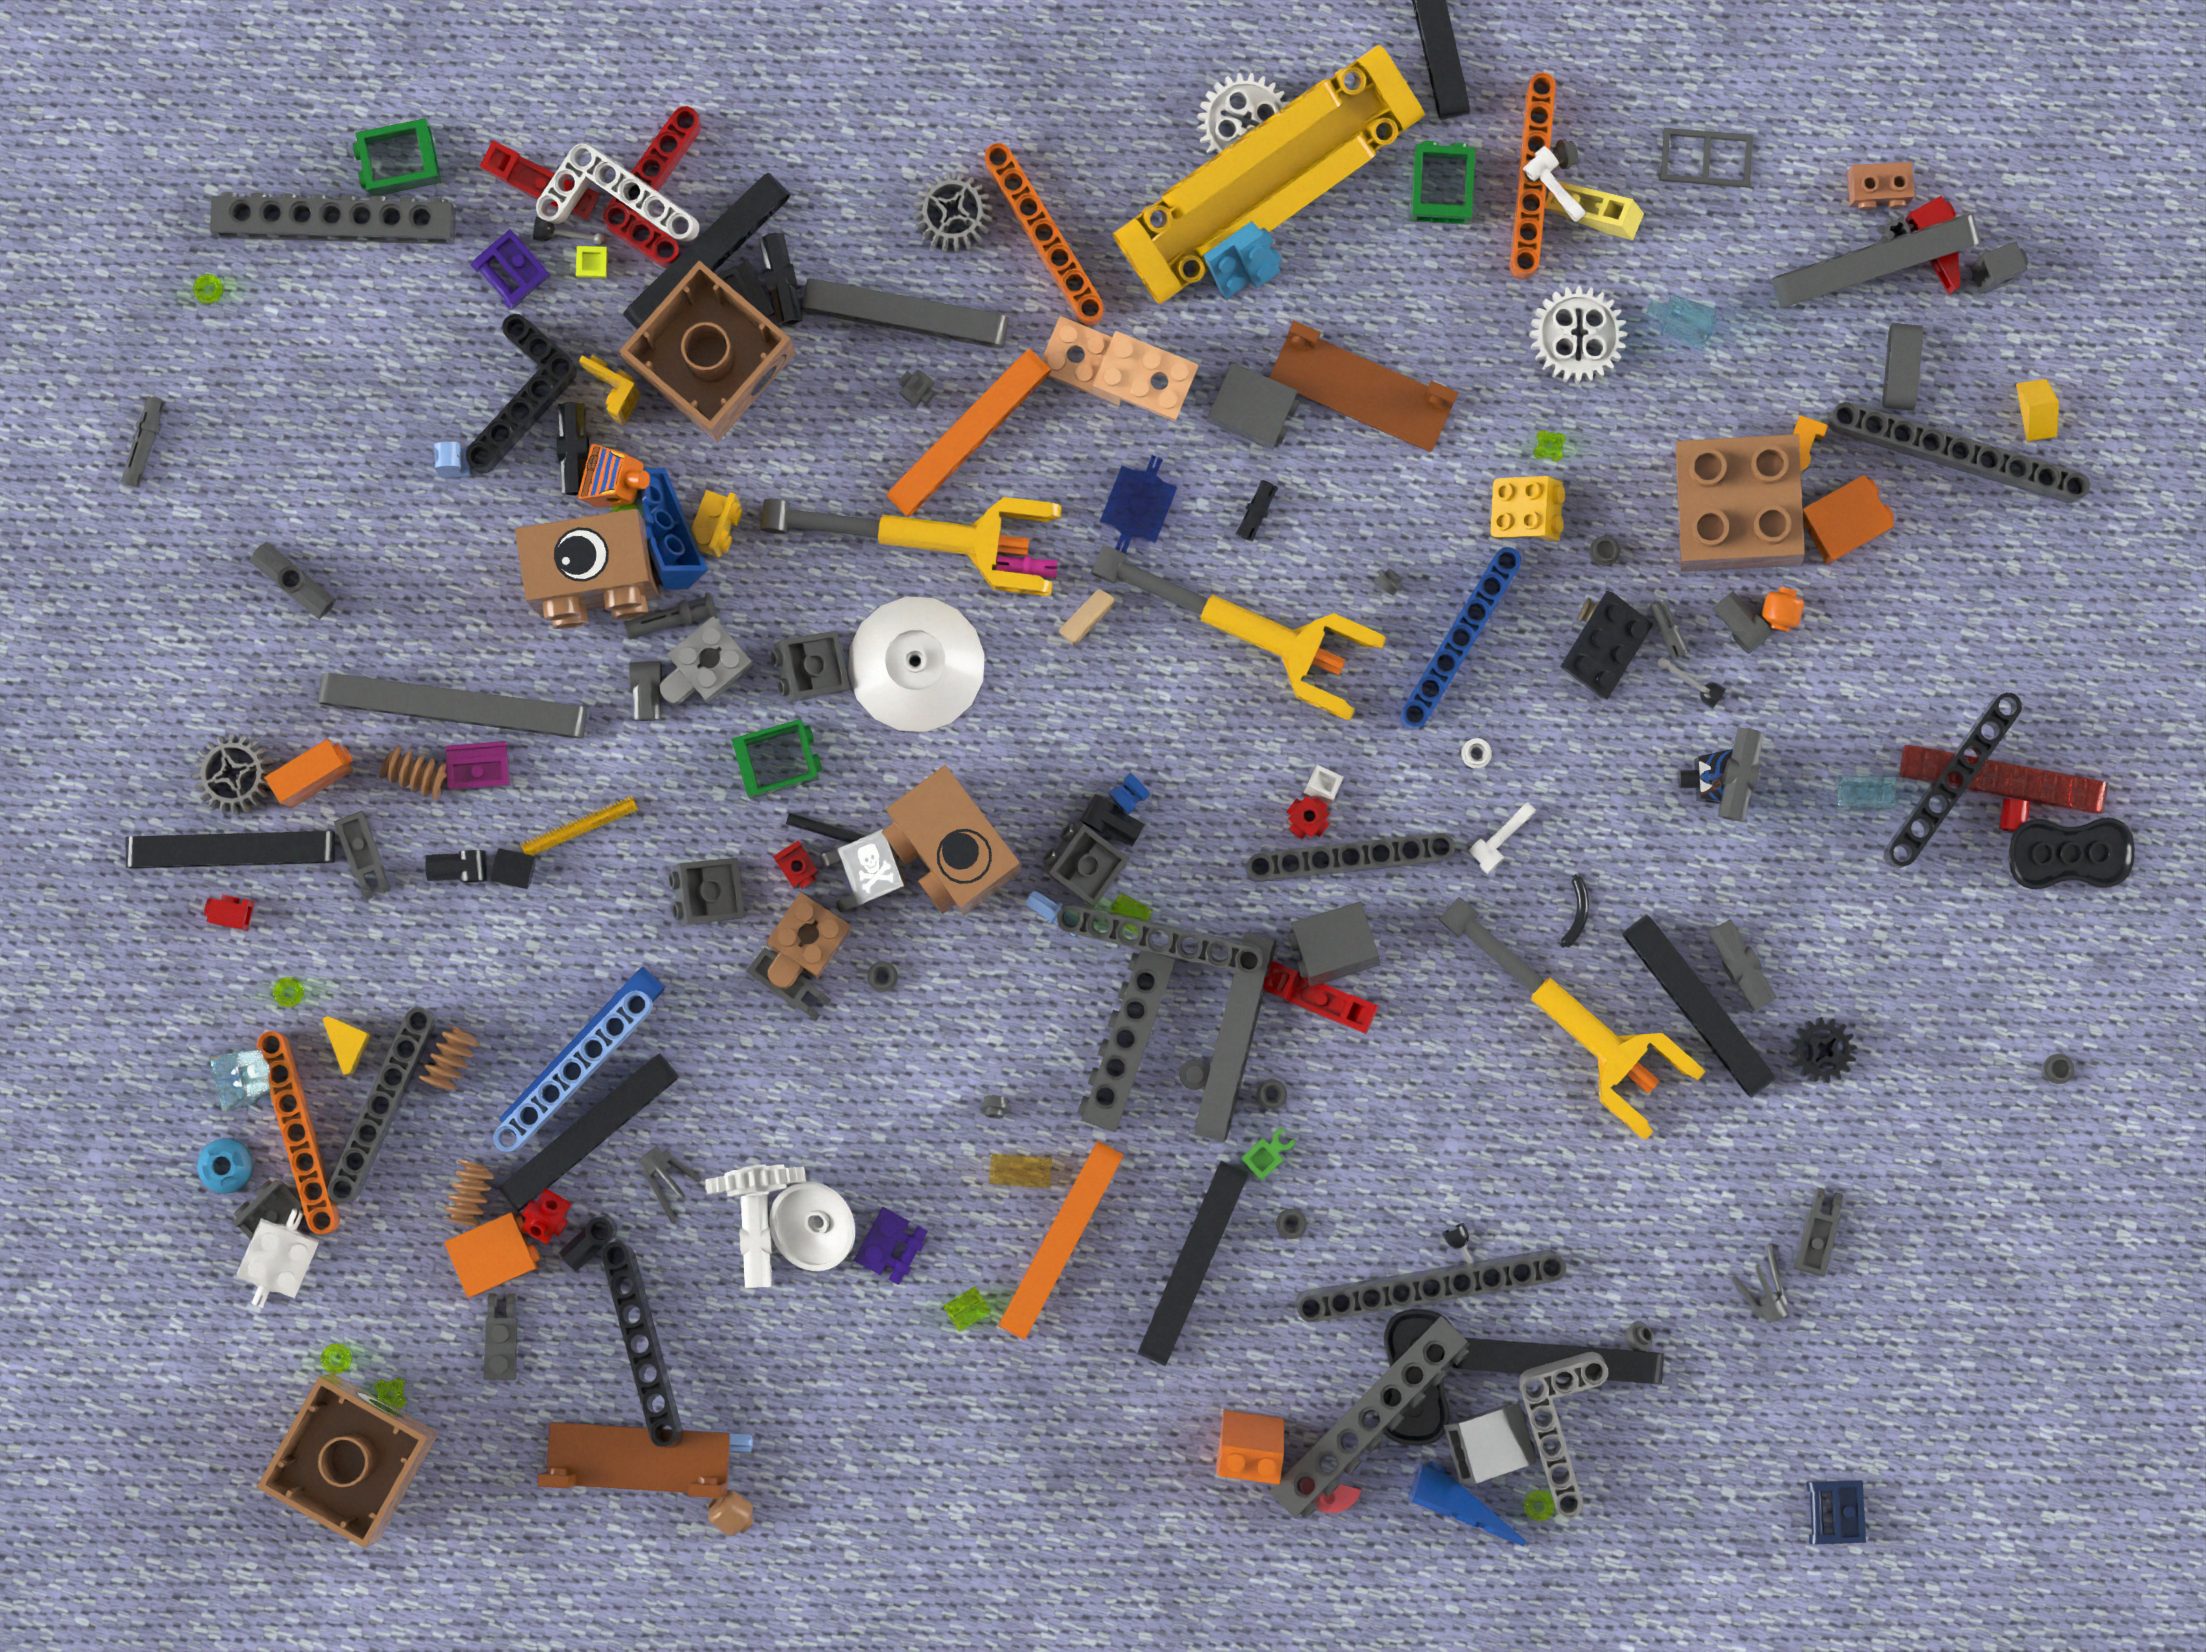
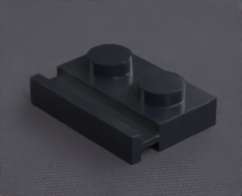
[717,259,775,318]

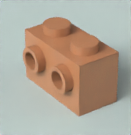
[1847,162,1915,211]

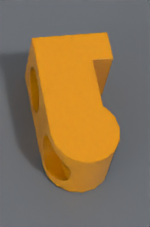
[1793,415,1828,474]

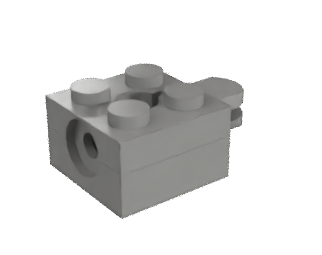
[660,616,754,705]

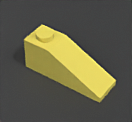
[1545,181,1644,240]

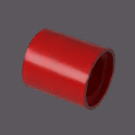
[1999,798,2030,832]

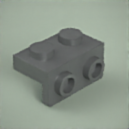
[231,1180,303,1240]

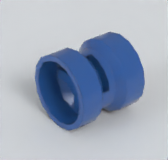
[1108,773,1150,815]

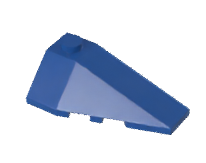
[641,468,708,590]
[1407,1461,1526,1546]

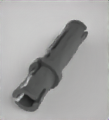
[120,396,166,488]

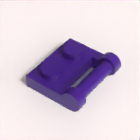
[471,229,550,310]

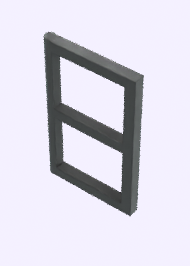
[1659,128,1753,188]

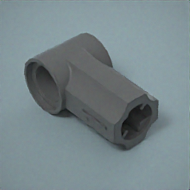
[1712,591,1772,654]
[629,661,663,721]

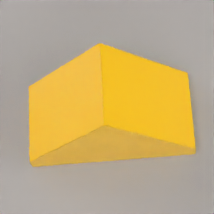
[2016,379,2059,442]
[322,1016,372,1076]

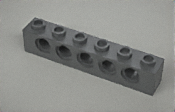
[1078,950,1176,1133]

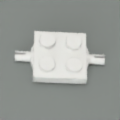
[237,1208,319,1308]

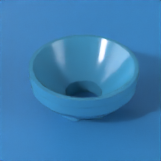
[197,1138,254,1194]

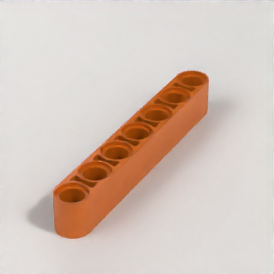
[1510,72,1556,280]
[985,143,1104,327]
[886,349,1052,517]
[257,1031,340,1234]
[998,1140,1124,1341]

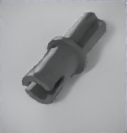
[1650,599,1690,660]

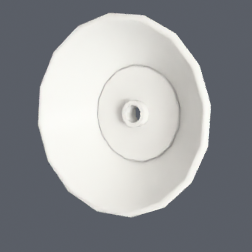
[848,597,985,732]

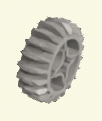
[913,172,993,253]
[192,733,275,815]

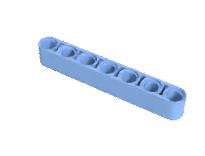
[493,990,653,1152]

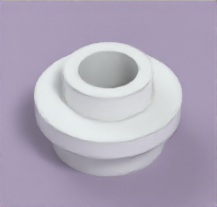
[1461,738,1492,769]

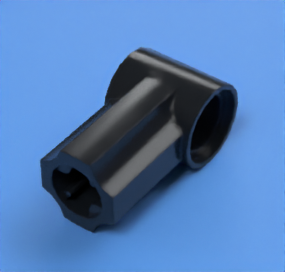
[1080,794,1145,847]
[425,850,487,883]
[559,1216,617,1272]

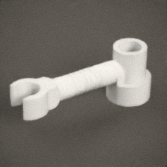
[1523,146,1586,222]
[1469,802,1536,875]

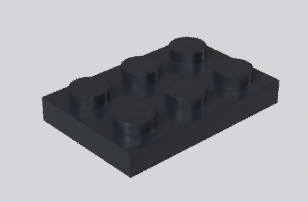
[1560,591,1653,700]

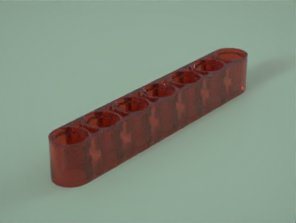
[1899,745,2109,814]

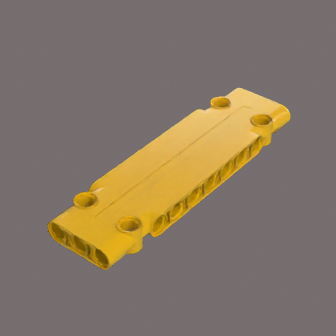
[1112,44,1425,305]

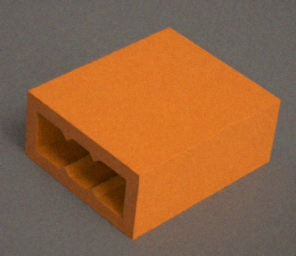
[1803,474,1895,565]
[264,739,354,808]
[444,1212,541,1298]

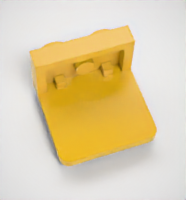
[1491,476,1565,542]

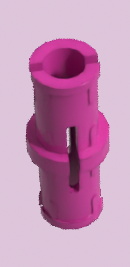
[996,555,1058,579]

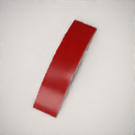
[479,140,601,221]
[1262,961,1379,1034]

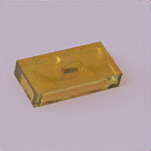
[989,1154,1052,1189]

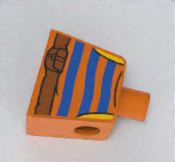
[577,444,650,508]

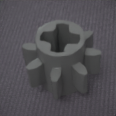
[1876,215,1914,243]
[899,369,935,407]

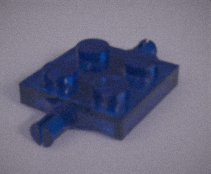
[1100,455,1178,554]

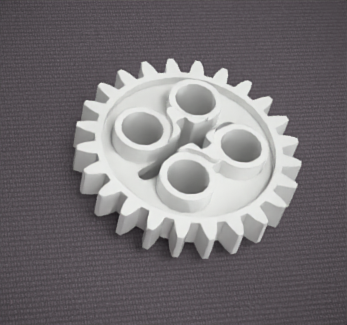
[1197,73,1290,154]
[1529,286,1627,384]
[705,1164,806,1197]

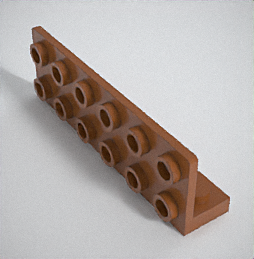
[1269,320,1459,452]
[537,1422,730,1498]

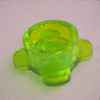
[1533,430,1566,462]
[375,1378,407,1408]

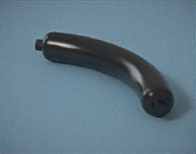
[1560,874,1589,948]

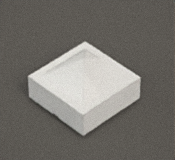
[1304,764,1344,805]

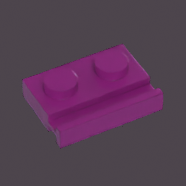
[445,741,510,790]

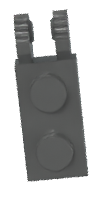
[334,811,390,900]
[747,947,831,1020]
[1793,1187,1843,1277]
[484,1293,518,1380]

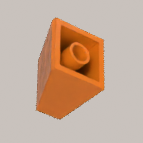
[1215,1410,1284,1485]

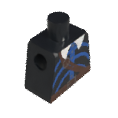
[1678,749,1750,805]

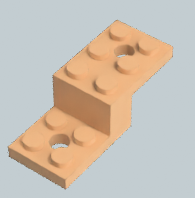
[1042,316,1199,422]

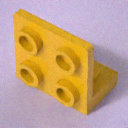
[579,355,641,426]
[691,490,743,559]

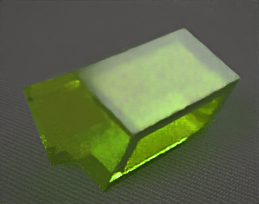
[1110,892,1154,935]
[943,1286,992,1332]

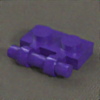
[853,1207,928,1285]

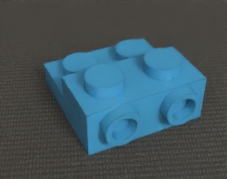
[1203,221,1282,299]

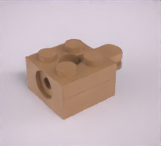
[766,892,851,989]

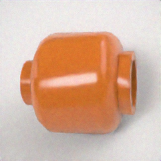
[1761,587,1804,632]

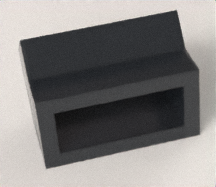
[490,848,536,889]

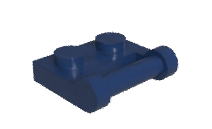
[1806,1480,1866,1544]

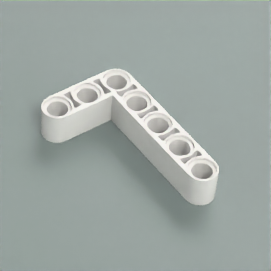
[536,144,699,241]

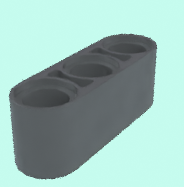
[1882,323,1923,411]

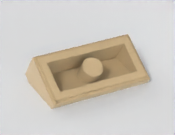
[1059,589,1115,646]

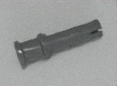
[624,592,718,640]

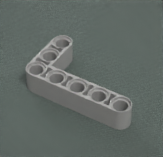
[1519,1352,1609,1519]

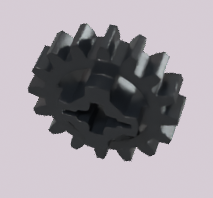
[1789,1017,1857,1083]

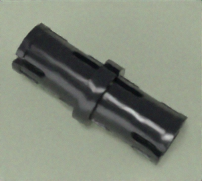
[1235,480,1278,542]

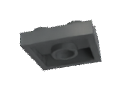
[771,631,850,703]
[1042,821,1129,907]
[669,858,745,926]

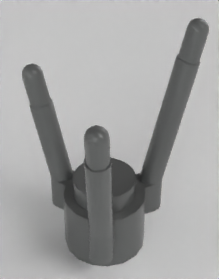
[639,1146,702,1224]
[1732,1244,1789,1323]

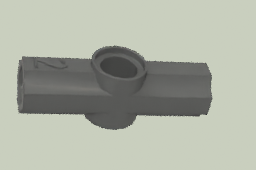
[249,541,336,620]
[1718,727,1764,822]
[1707,919,1777,1011]

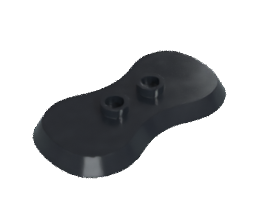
[2009,817,2135,890]
[1378,1309,1451,1446]

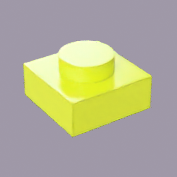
[576,246,608,279]

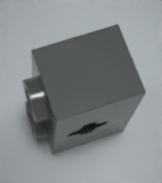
[1970,241,2028,295]

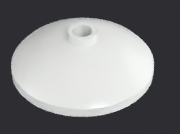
[769,1181,855,1271]

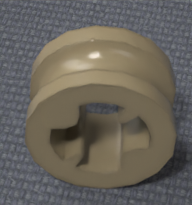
[1576,597,1599,623]

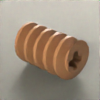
[379,745,447,801]
[419,1023,480,1091]
[443,1159,495,1227]

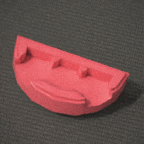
[1301,1477,1362,1513]

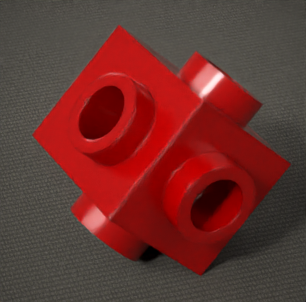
[1286,795,1330,840]
[521,1188,572,1244]

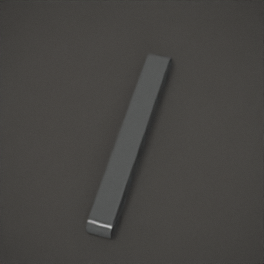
[1827,402,2090,503]
[317,673,588,739]
[1295,1250,1566,1322]

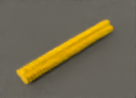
[520,795,639,856]

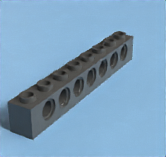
[210,192,456,245]
[1269,1316,1470,1520]

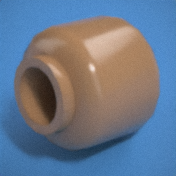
[707,1490,754,1536]

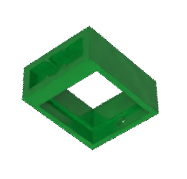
[353,118,442,197]
[1410,141,1476,225]
[731,719,823,800]

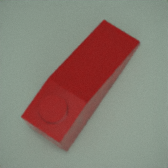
[1905,195,1961,296]

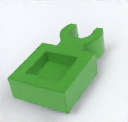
[1240,1127,1296,1181]

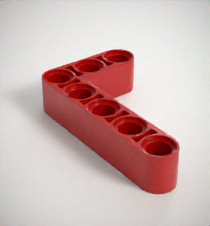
[603,106,701,269]

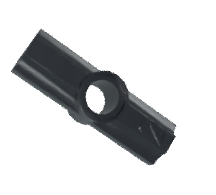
[759,233,803,326]
[556,402,590,496]

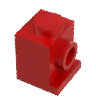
[773,840,820,890]
[204,894,255,931]

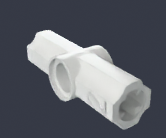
[740,1194,773,1288]

